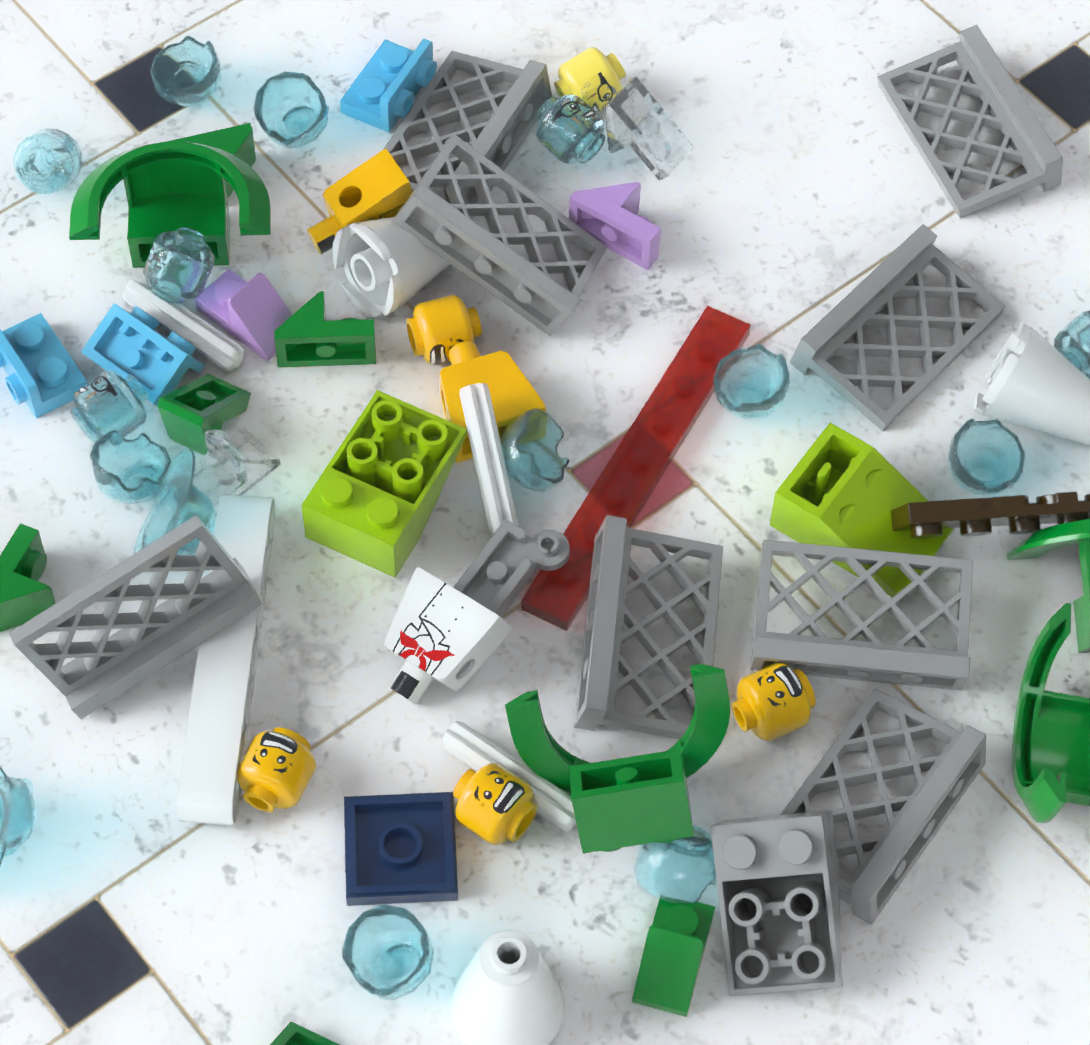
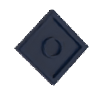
[344,792,458,906]

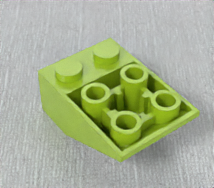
[302,390,467,578]
[770,422,954,602]

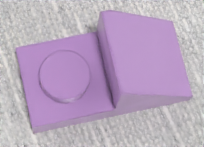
[569,182,661,270]
[195,269,292,362]

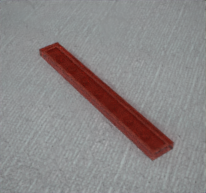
[521,305,751,631]

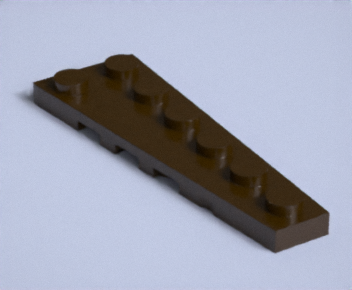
[891,492,1090,539]

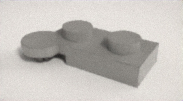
[453,519,570,617]

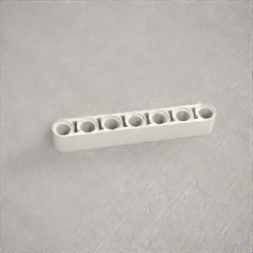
[177,495,275,825]

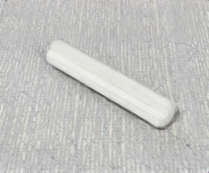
[123,278,245,371]
[459,383,518,534]
[443,721,576,831]

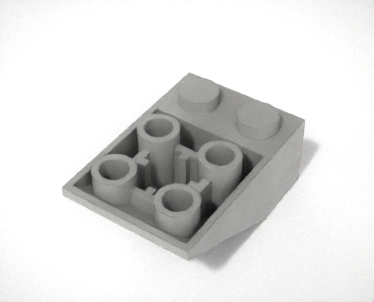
[710,810,843,996]

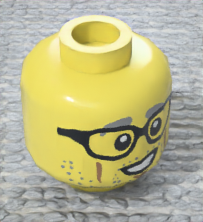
[554,47,626,114]

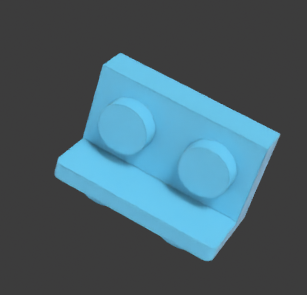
[340,39,437,133]
[81,303,205,406]
[0,313,89,418]

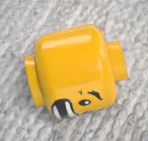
[406,295,482,364]
[732,663,816,741]
[237,727,316,812]
[453,763,538,845]

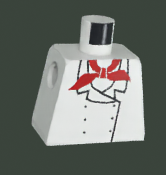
[384,566,513,704]

